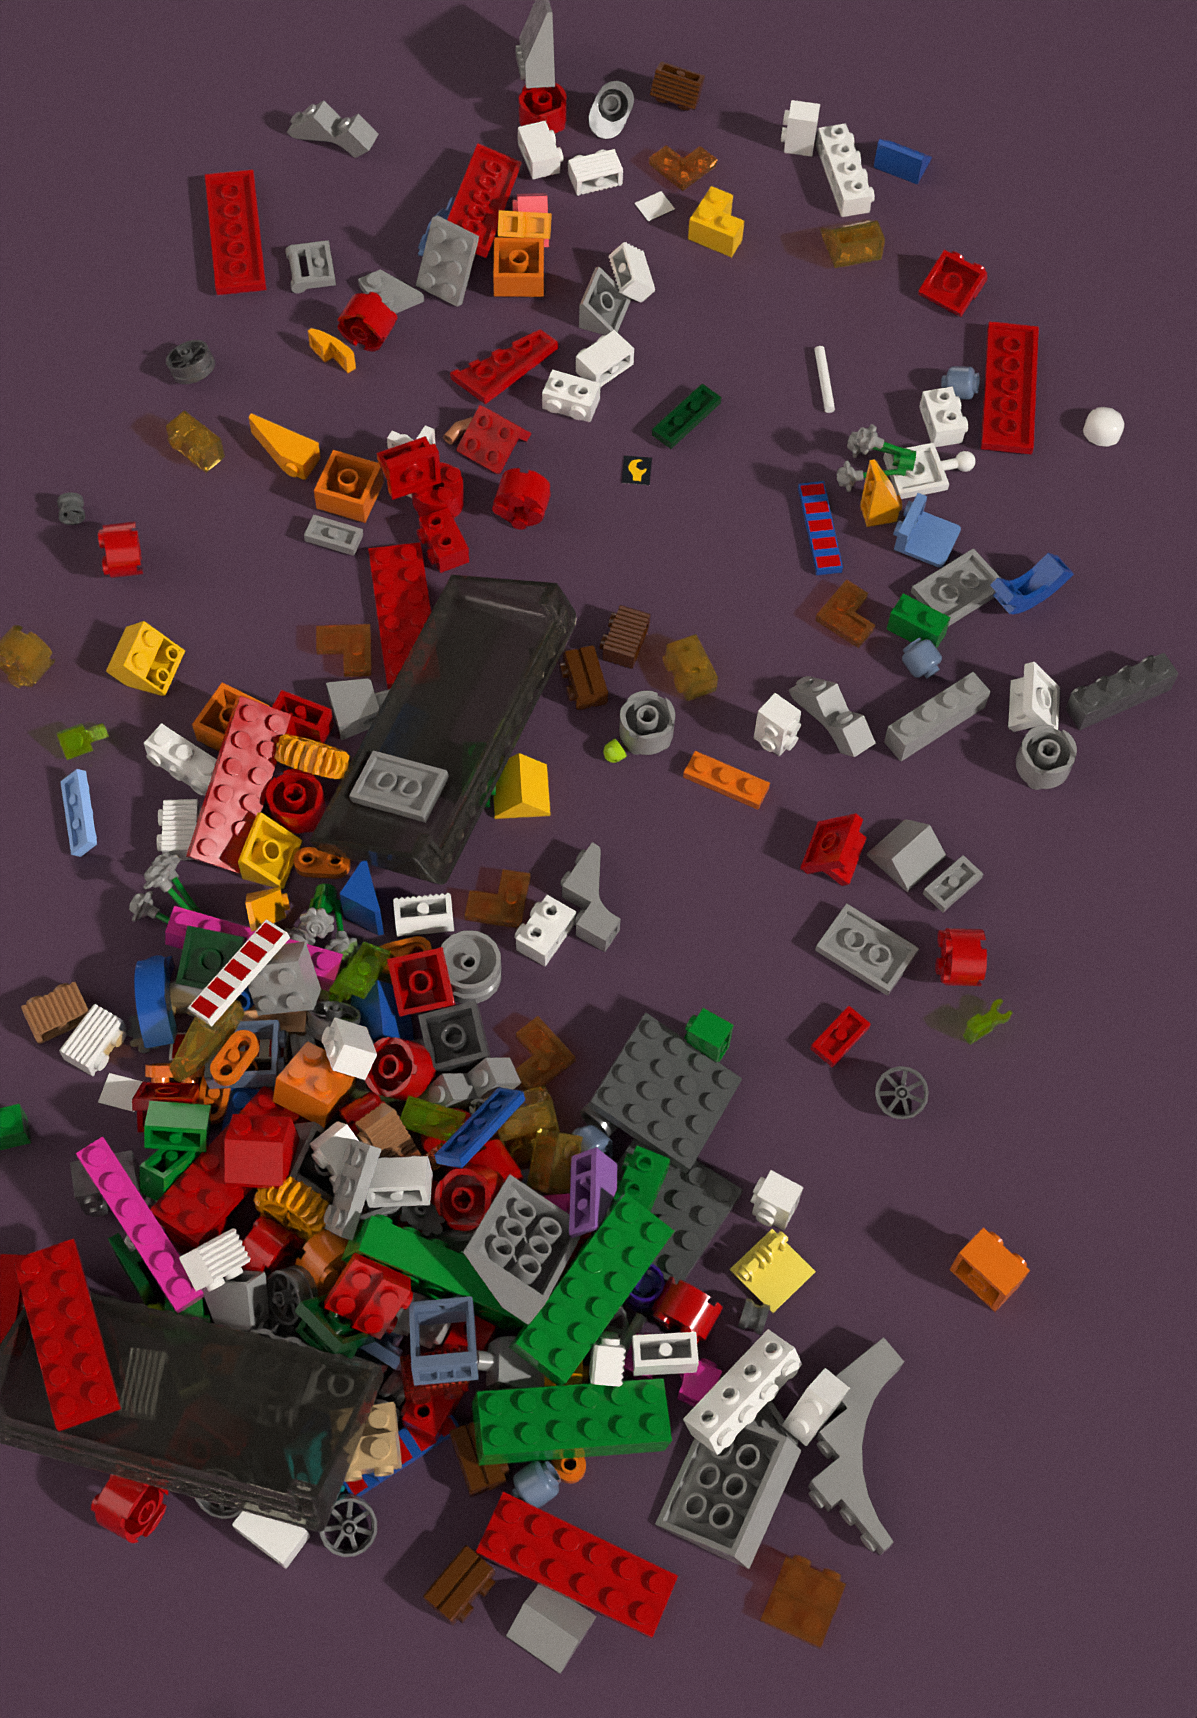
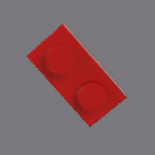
[810,1006,871,1068]

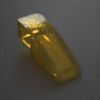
[169,1000,245,1082]

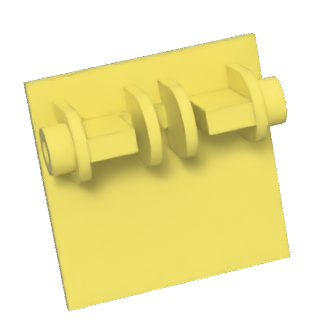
[730,1229,816,1313]

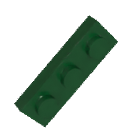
[652,383,721,449]

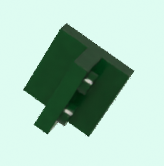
[176,926,247,989]
[108,1232,158,1307]
[295,1294,377,1373]

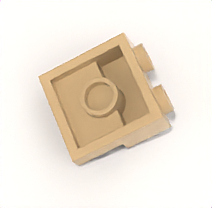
[331,1402,402,1482]

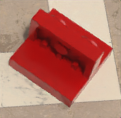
[377,436,441,500]
[800,813,867,886]
[132,1082,201,1132]

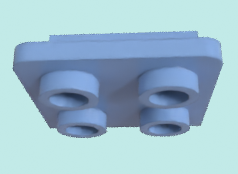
[893,493,961,568]

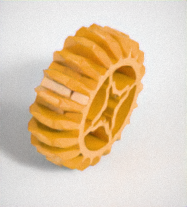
[274,734,350,779]
[253,1176,328,1243]

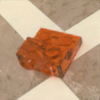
[760,1554,846,1649]

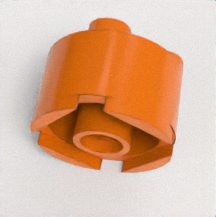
[295,1229,349,1296]

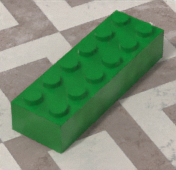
[509,1193,674,1386]
[341,1214,526,1332]
[472,1378,672,1466]

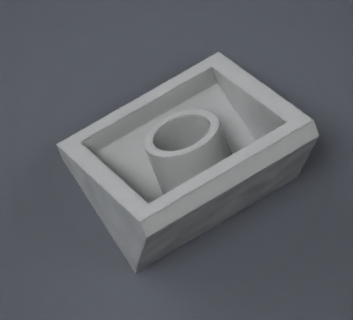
[579,266,631,335]
[867,819,946,892]
[506,1585,596,1674]

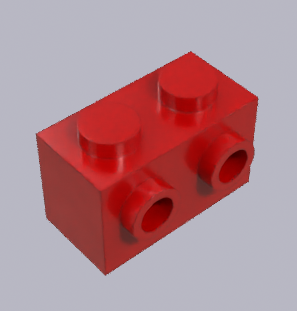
[417,507,469,573]

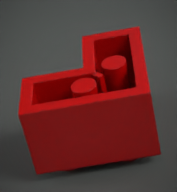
[272,690,334,743]

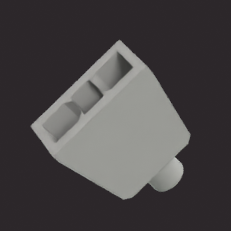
[326,679,394,740]
[201,1271,269,1343]
[477,1336,545,1390]

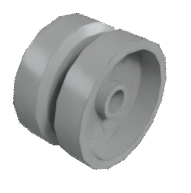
[441,931,501,1004]

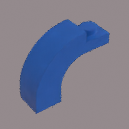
[990,553,1074,614]
[134,955,178,1048]

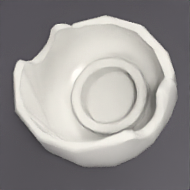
[1083,407,1124,447]

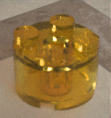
[0,625,55,688]

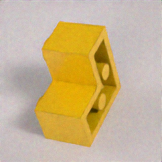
[688,186,744,258]

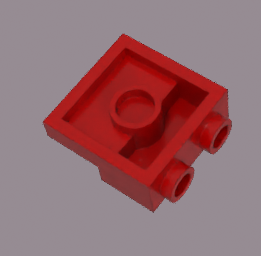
[918,249,988,317]
[324,1253,413,1339]

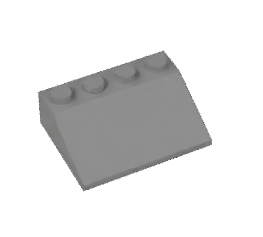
[515,0,555,88]
[463,1174,581,1325]
[655,1423,801,1569]

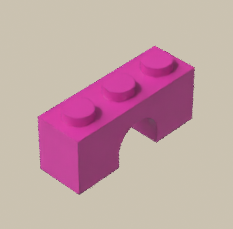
[622,1332,722,1407]

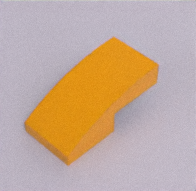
[498,210,552,239]
[308,328,356,373]

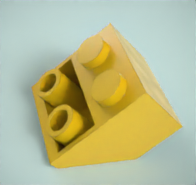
[106,621,185,696]

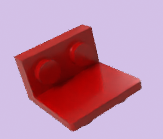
[456,405,531,474]

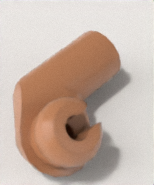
[443,417,473,445]

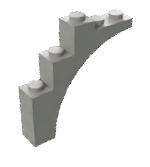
[808,1337,904,1555]

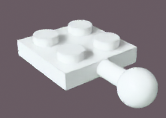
[883,443,975,499]

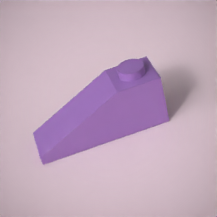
[569,1147,617,1238]

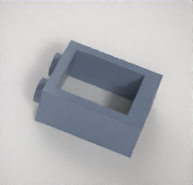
[204,1020,287,1089]
[409,1296,478,1386]

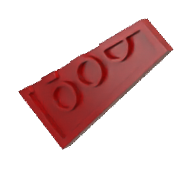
[450,329,558,405]

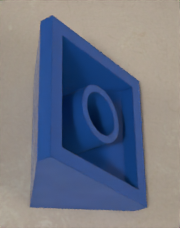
[873,139,932,184]
[340,860,384,936]
[350,980,414,1044]

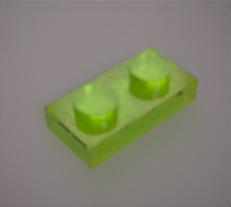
[338,941,390,999]
[400,1096,466,1142]

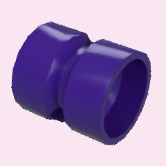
[625,1264,665,1313]

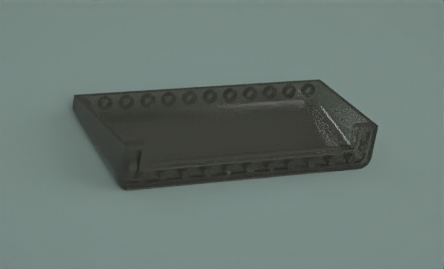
[309,574,576,885]
[0,1291,384,1532]

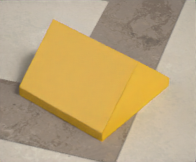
[492,753,550,819]
[238,812,302,889]

